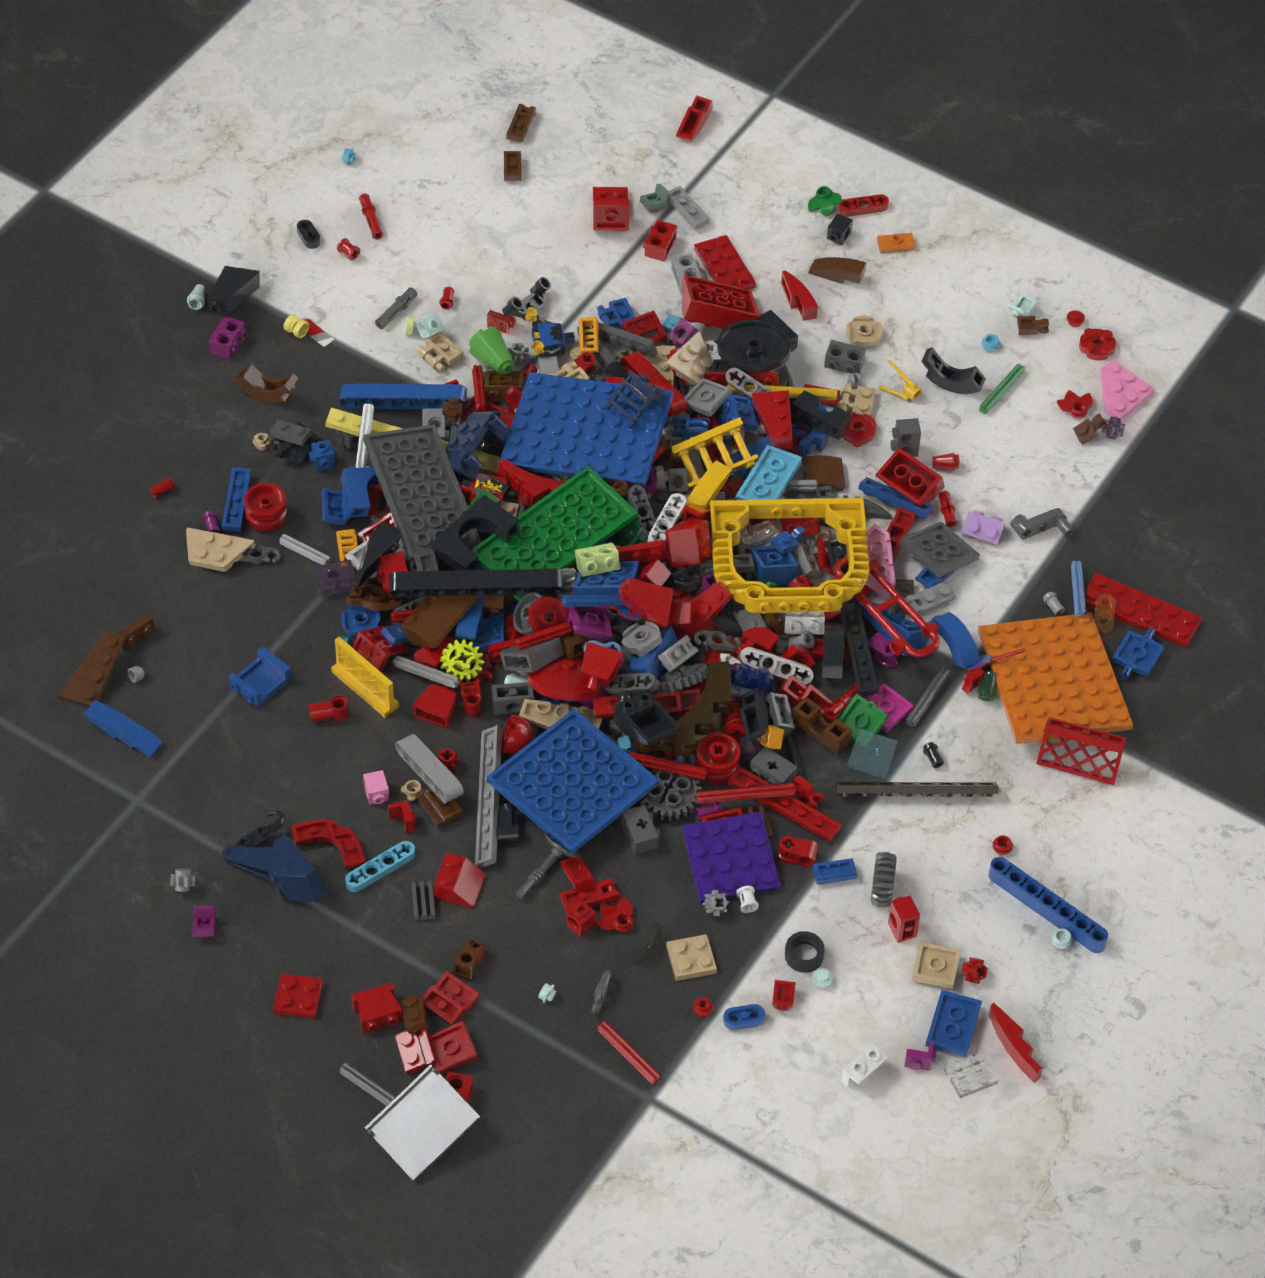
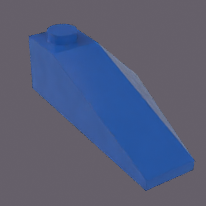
[859,600,930,656]

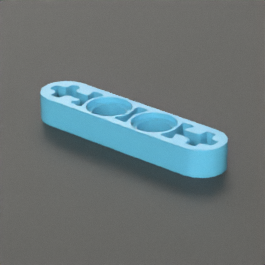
[345,841,415,892]

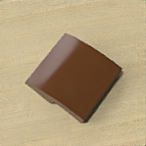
[802,455,845,491]

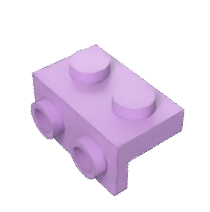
[961,510,1006,545]

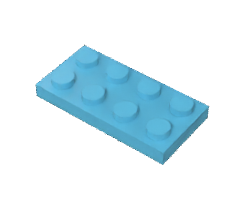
[736,445,802,500]

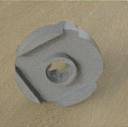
[622,622,663,657]

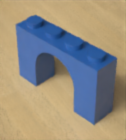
[341,466,379,518]

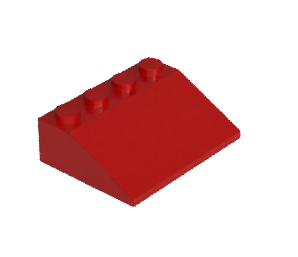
[682,275,760,330]

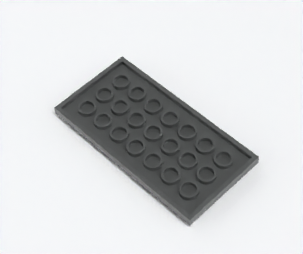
[363,424,482,561]

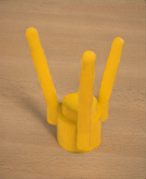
[879,360,922,401]

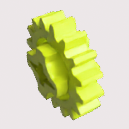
[440,639,484,682]

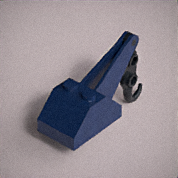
[222,810,326,902]

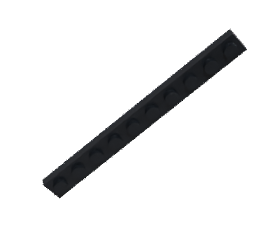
[826,539,879,697]

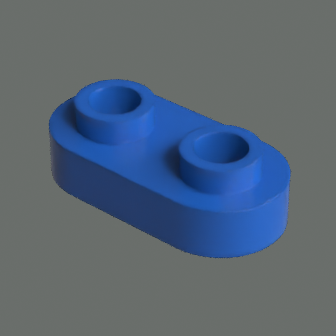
[723,1004,765,1030]

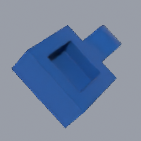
[771,526,805,555]

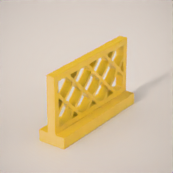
[331,637,399,718]

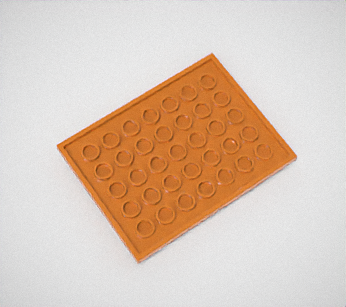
[978,613,1133,744]

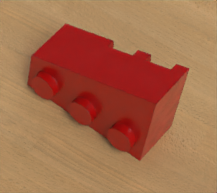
[751,390,793,450]

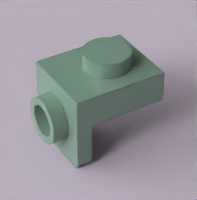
[639,183,669,211]

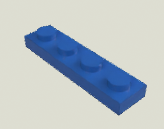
[222,467,251,532]
[858,477,934,519]

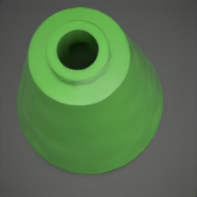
[469,326,514,375]

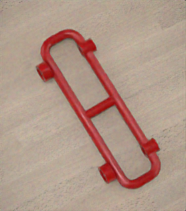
[831,556,940,658]

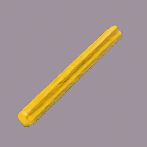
[727,384,837,400]

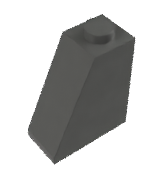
[500,637,564,672]

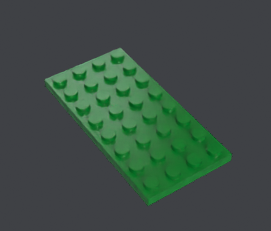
[472,466,638,602]

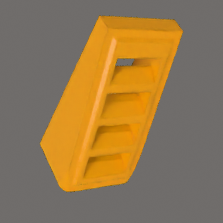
[579,317,599,354]
[336,529,358,570]
[755,724,784,749]

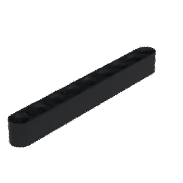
[389,569,564,597]

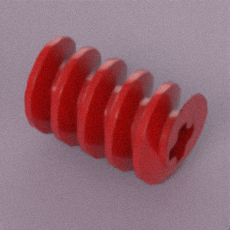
[722,699,747,741]

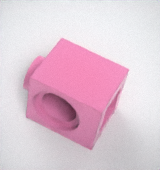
[363,770,389,805]

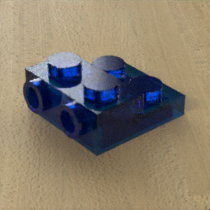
[729,663,774,694]

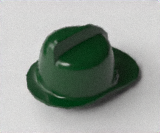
[616,519,648,547]

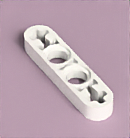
[647,493,686,543]
[740,647,813,684]

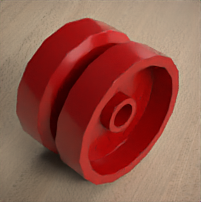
[244,483,288,532]
[695,733,741,785]

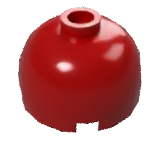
[501,714,535,755]

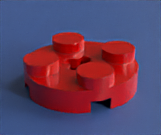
[1079,328,1116,361]
[842,412,876,447]
[528,596,568,632]

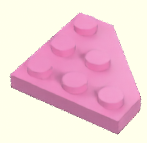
[1100,359,1155,423]
[865,523,896,599]

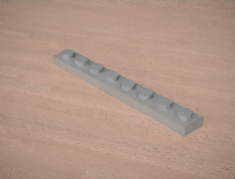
[475,725,502,869]

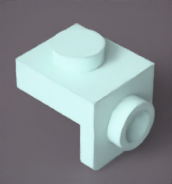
[1009,292,1038,318]

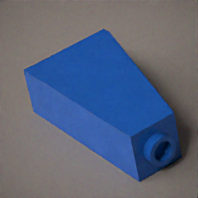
[629,625,678,685]

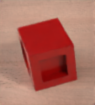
[566,900,596,937]

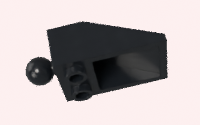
[354,522,401,589]
[613,690,681,745]

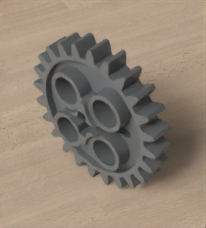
[646,663,709,694]
[638,768,702,821]

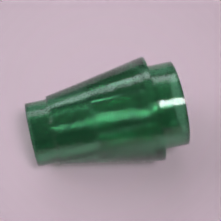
[977,671,997,702]

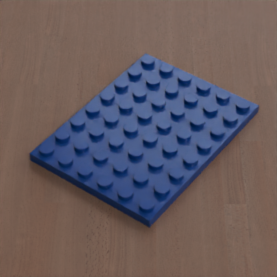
[499,372,673,487]

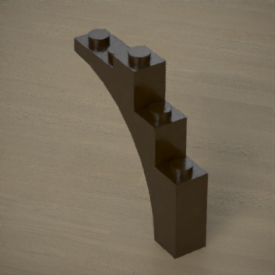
[634,661,733,757]

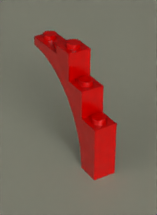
[497,459,566,509]

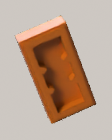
[877,232,915,253]

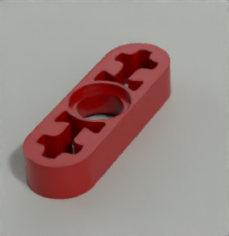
[839,194,889,217]

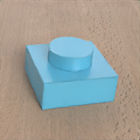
[662,314,686,333]

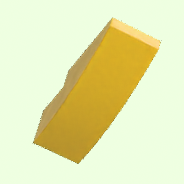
[685,461,732,508]

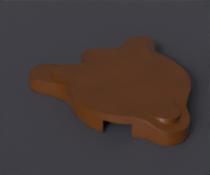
[346,581,403,611]

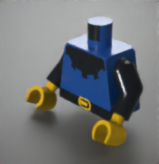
[525,307,575,361]

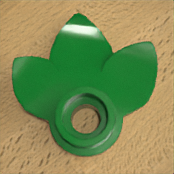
[808,186,842,216]

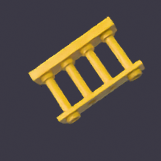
[671,417,758,492]

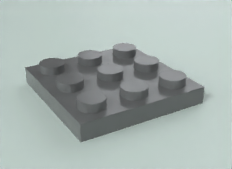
[900,521,980,577]

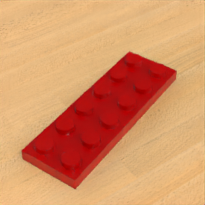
[1084,573,1202,648]

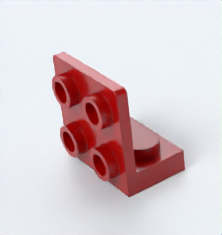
[352,626,410,672]

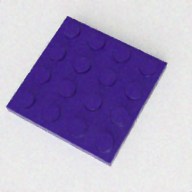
[682,812,780,903]

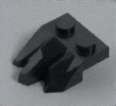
[269,423,323,463]

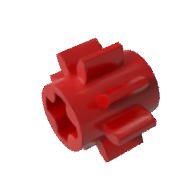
[436,748,460,772]
[961,957,988,984]

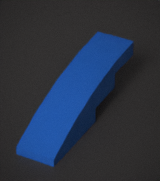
[83,700,163,758]

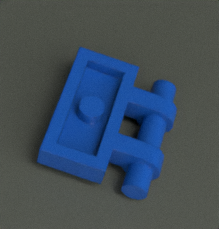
[597,298,635,330]

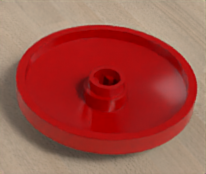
[527,654,605,701]

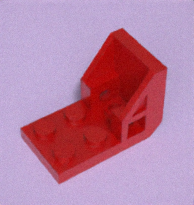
[593,187,630,230]

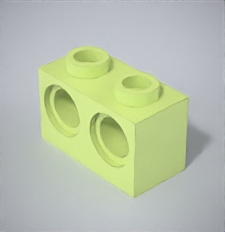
[575,543,620,577]

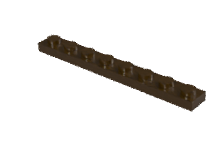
[835,782,998,797]

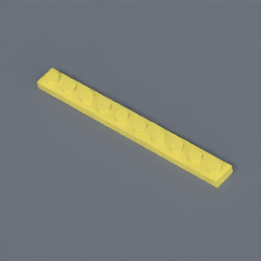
[325,408,501,477]

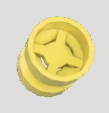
[284,314,309,339]

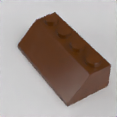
[400,595,480,649]

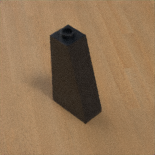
[208,266,260,316]

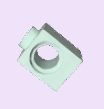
[414,313,445,338]

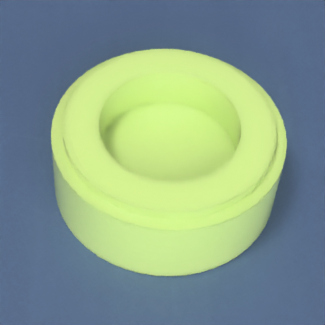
[405,316,414,335]

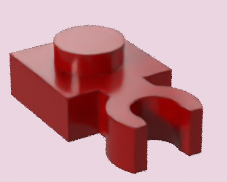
[470,652,492,685]

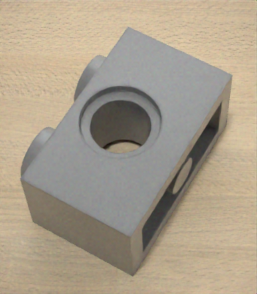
[422,408,449,441]

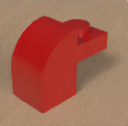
[736,627,779,665]

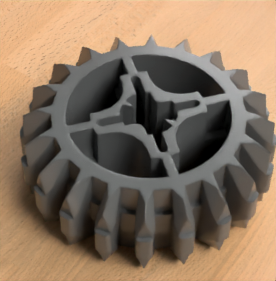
[871,852,897,907]

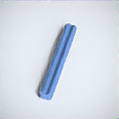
[1071,560,1086,617]

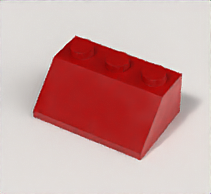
[875,447,945,506]

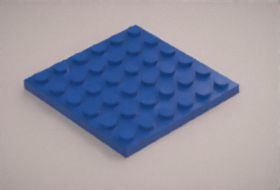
[487,709,659,855]

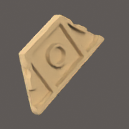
[662,332,713,386]
[186,528,256,572]

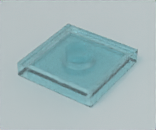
[847,729,898,780]

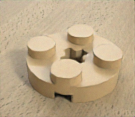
[846,315,883,347]

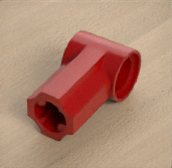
[309,695,349,722]

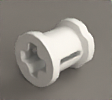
[736,886,759,913]

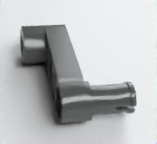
[1010,508,1075,539]

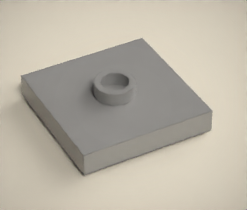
[684,378,733,417]

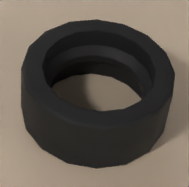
[785,931,825,973]

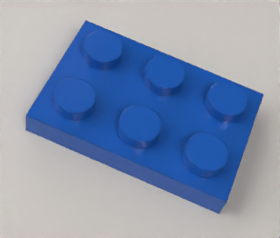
[925,990,982,1057]

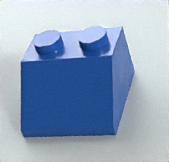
[750,546,799,587]

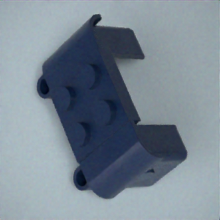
[445,411,512,483]

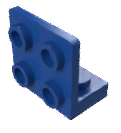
[715,394,758,446]

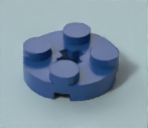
[341,605,380,638]

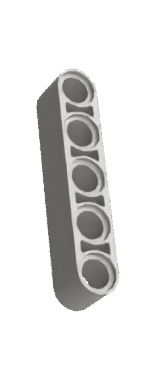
[395,734,464,803]

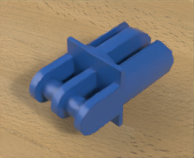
[673,414,710,439]

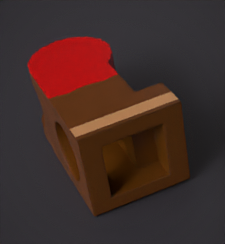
[453,939,486,981]

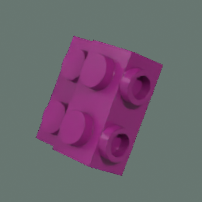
[566,606,613,641]

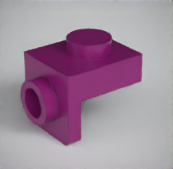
[193,905,215,938]
[904,1042,937,1071]

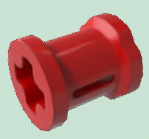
[337,238,361,261]

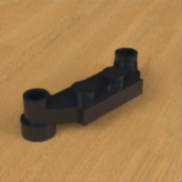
[502,277,551,321]

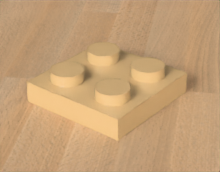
[666,934,717,981]
[912,942,961,989]

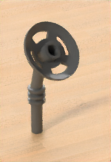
[516,833,580,899]

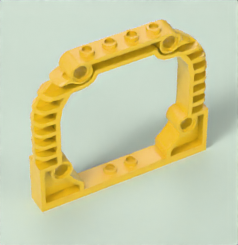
[710,498,869,613]

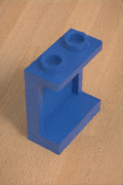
[229,646,292,707]

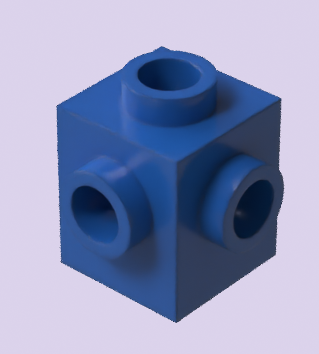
[309,440,337,472]

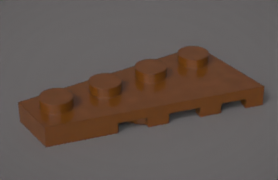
[58,631,126,707]

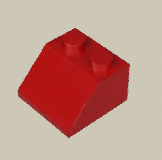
[665,518,713,568]
[434,852,486,909]

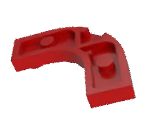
[291,820,365,870]

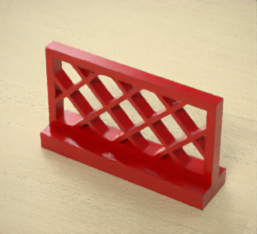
[1036,717,1127,785]

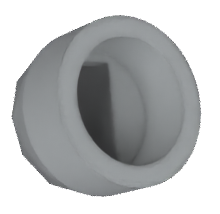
[847,373,862,389]
[128,666,145,683]

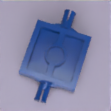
[1112,627,1164,679]

